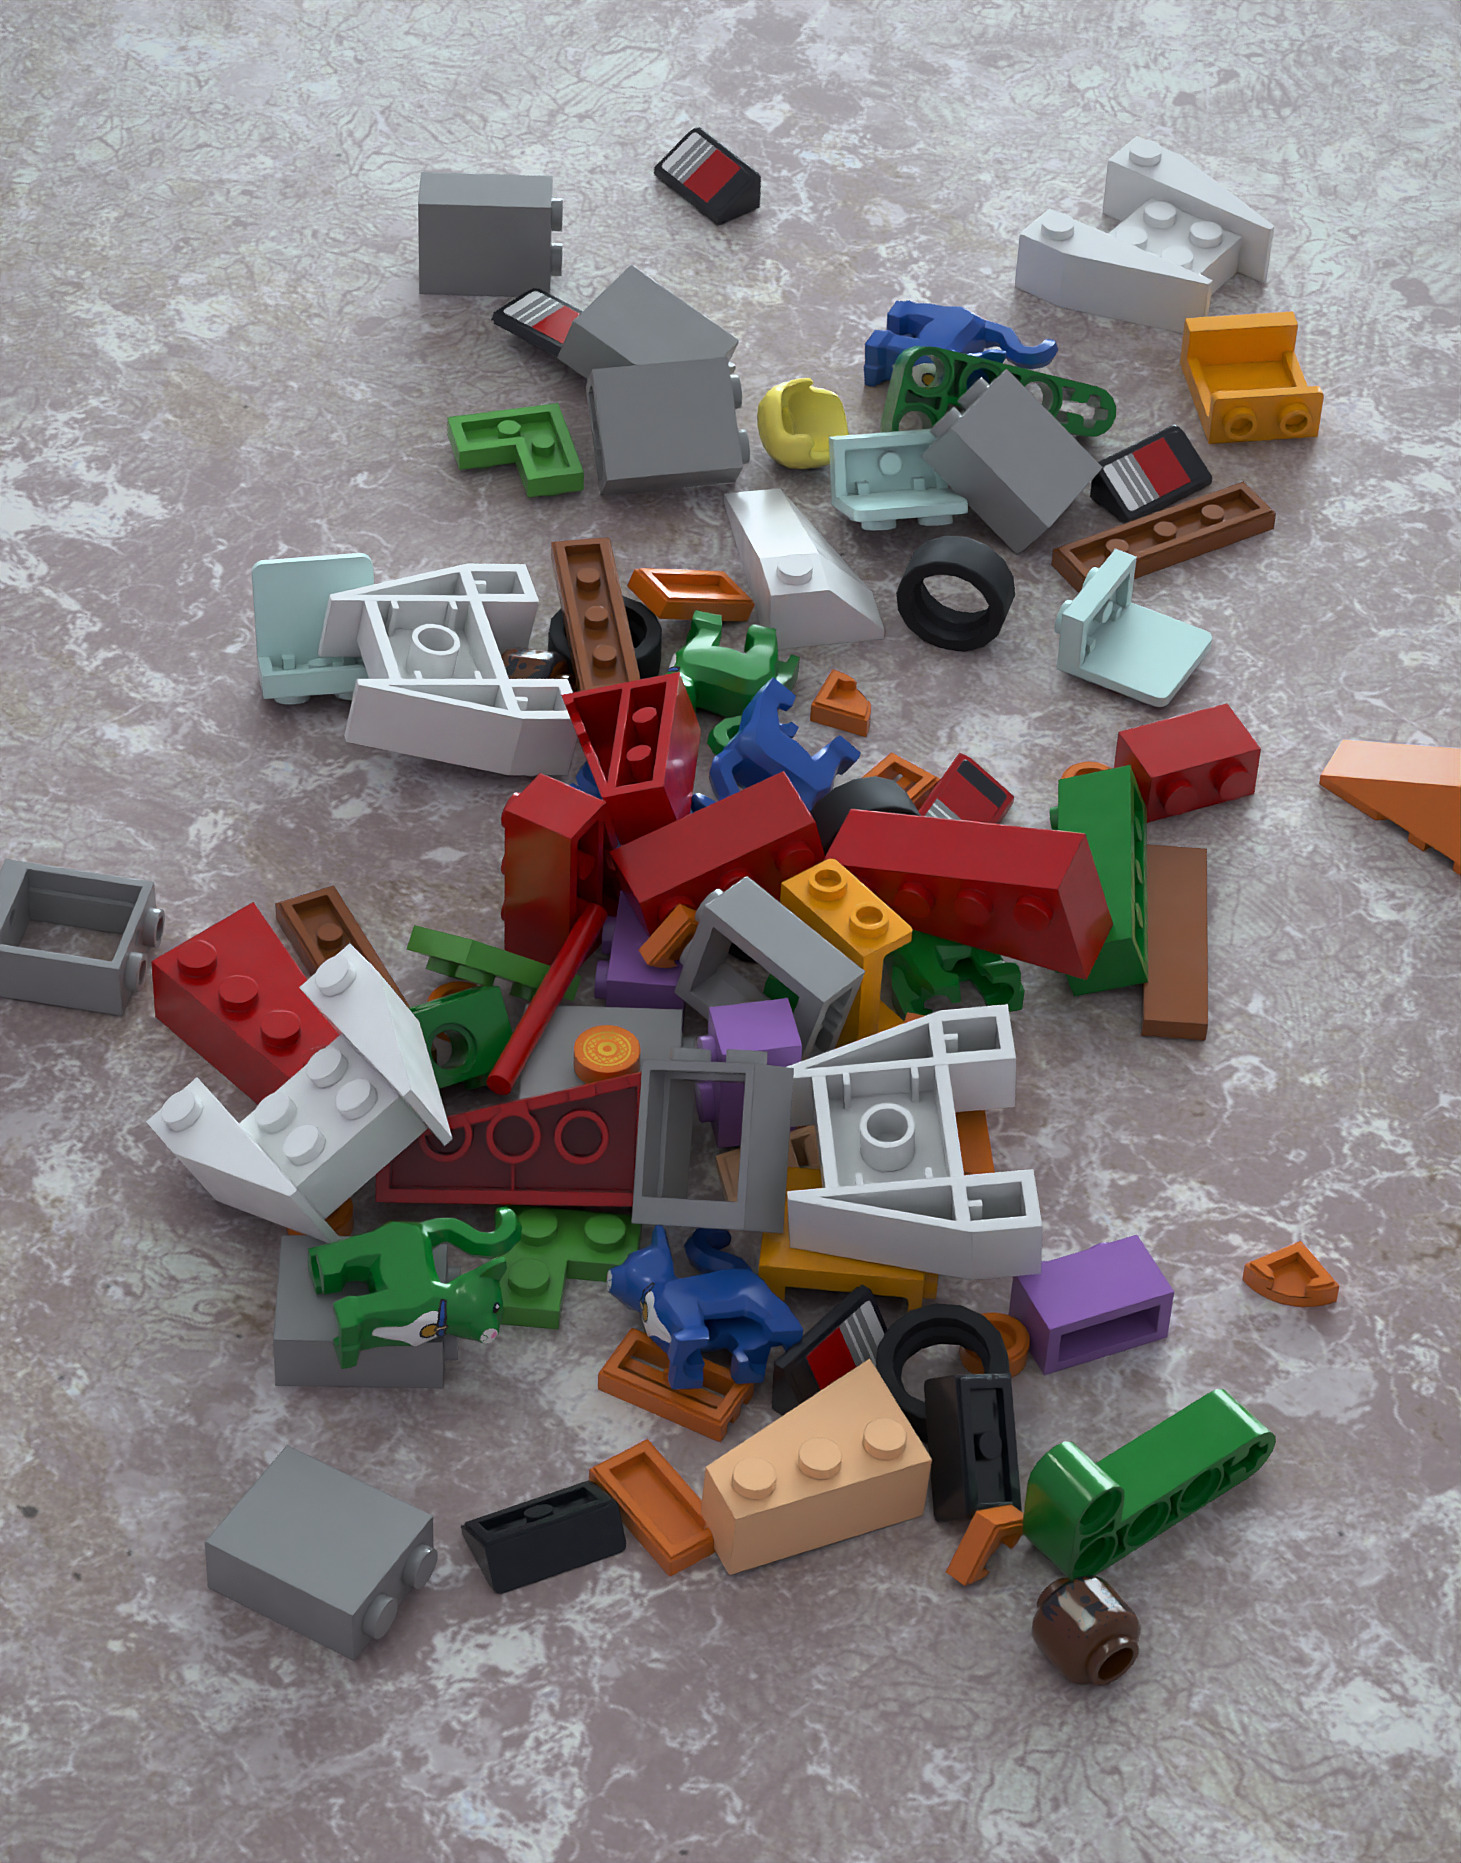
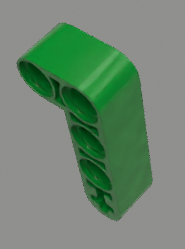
[880,346,1116,437]
[1022,1389,1276,1580]

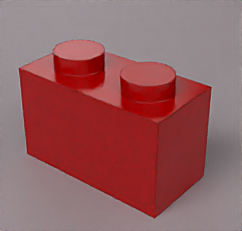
[1114,703,1261,823]

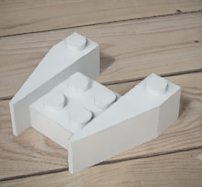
[1015,136,1274,333]
[318,564,577,776]
[146,943,452,1243]
[787,1004,1042,1280]

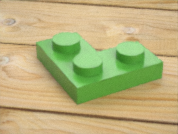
[447,403,584,498]
[406,925,582,1002]
[498,1205,642,1330]

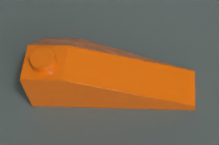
[1319,740,1461,876]

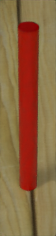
[486,903,608,1095]

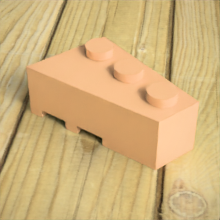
[701,1358,932,1575]

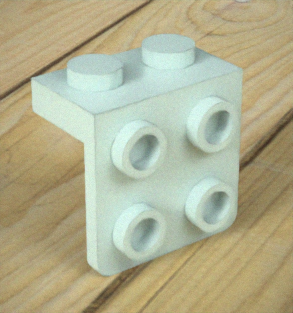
[829,429,968,530]
[1054,549,1212,707]
[251,553,374,704]

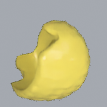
[757,378,849,469]

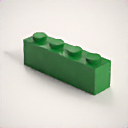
[1049,765,1148,997]

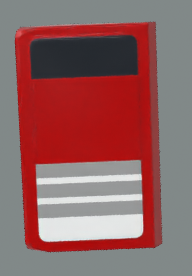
[918,753,1014,824]

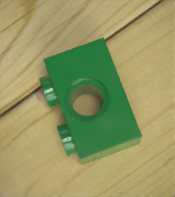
[409,986,513,1099]

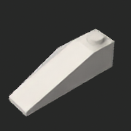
[724,488,885,649]

